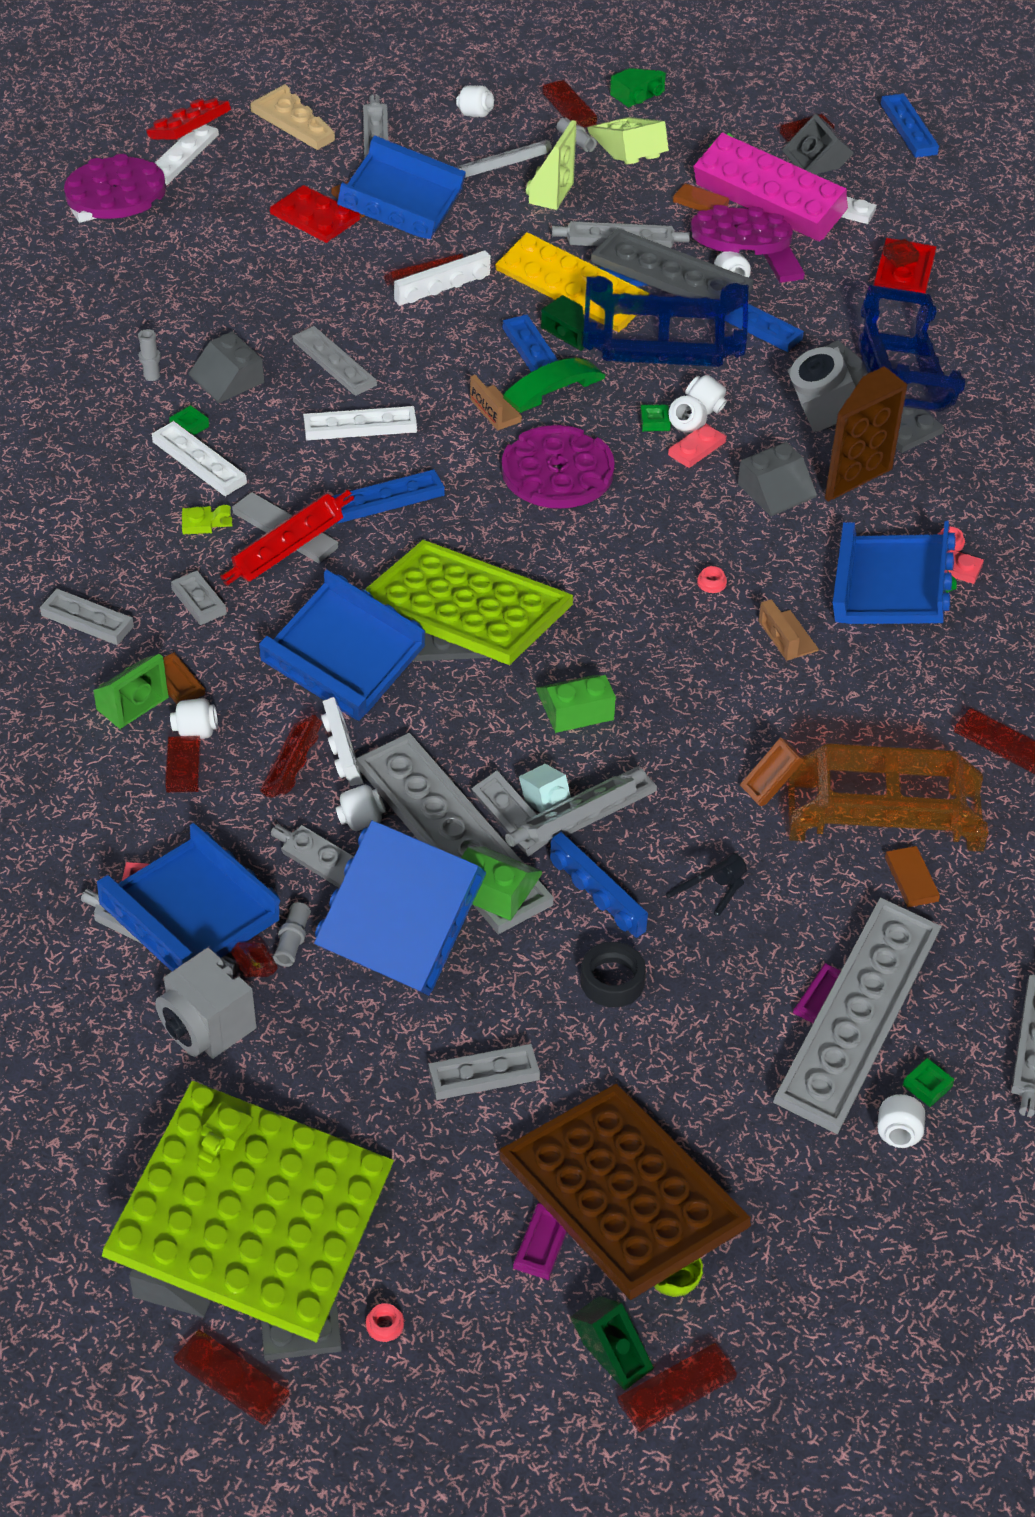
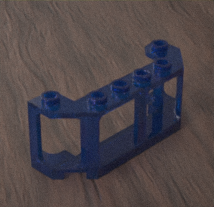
[583,276,749,367]
[858,285,965,412]

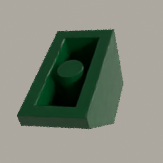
[541,295,585,351]
[570,1296,654,1390]

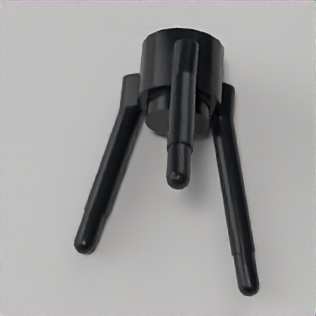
[666,852,747,916]

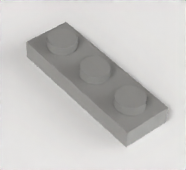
[40,589,134,645]
[471,771,551,857]
[428,1044,540,1100]

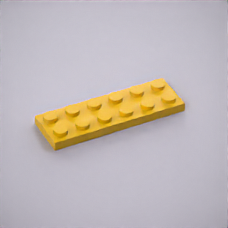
[495,232,650,332]

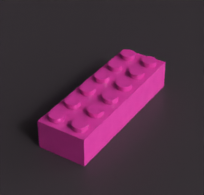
[694,133,848,242]

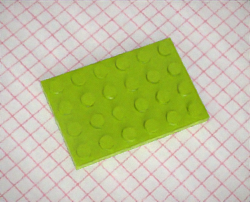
[365,540,573,665]

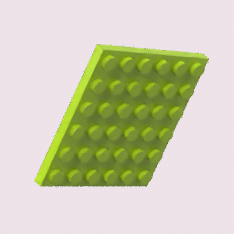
[102,1080,394,1342]

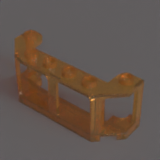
[788,744,988,852]

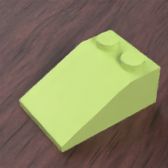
[587,117,669,164]
[526,120,577,210]

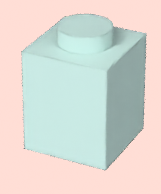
[519,764,571,813]

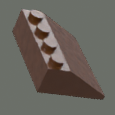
[825,366,908,502]

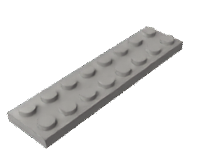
[356,733,554,935]
[773,897,942,1135]

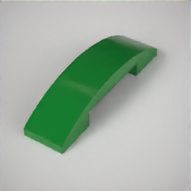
[503,358,606,413]

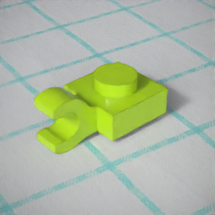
[182,505,232,534]
[198,1101,253,1164]

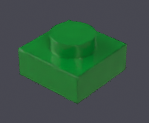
[169,405,209,436]
[640,405,671,431]
[903,1058,955,1107]

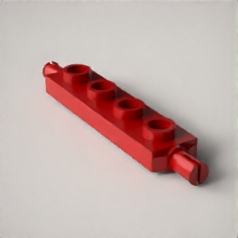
[220,490,354,586]

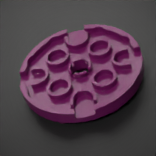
[64,154,166,219]
[690,205,793,255]
[502,425,615,508]

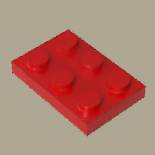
[146,98,231,139]
[270,185,360,243]
[873,238,937,300]

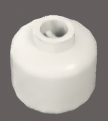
[457,85,494,117]
[714,251,751,278]
[685,375,727,415]
[669,395,707,433]
[170,698,218,741]
[335,785,386,831]
[877,1094,925,1148]

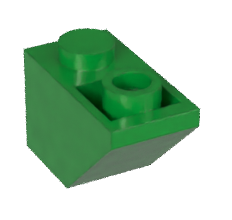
[610,68,666,108]

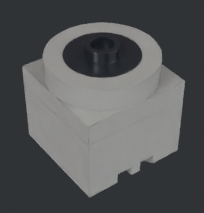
[787,347,855,432]
[155,947,256,1059]

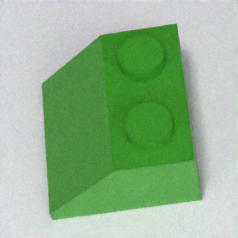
[93,654,168,729]
[536,675,616,733]
[461,846,542,921]

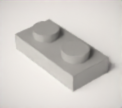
[171,571,226,625]

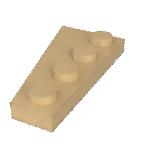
[250,84,335,150]

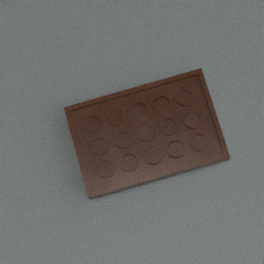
[499,1084,751,1301]

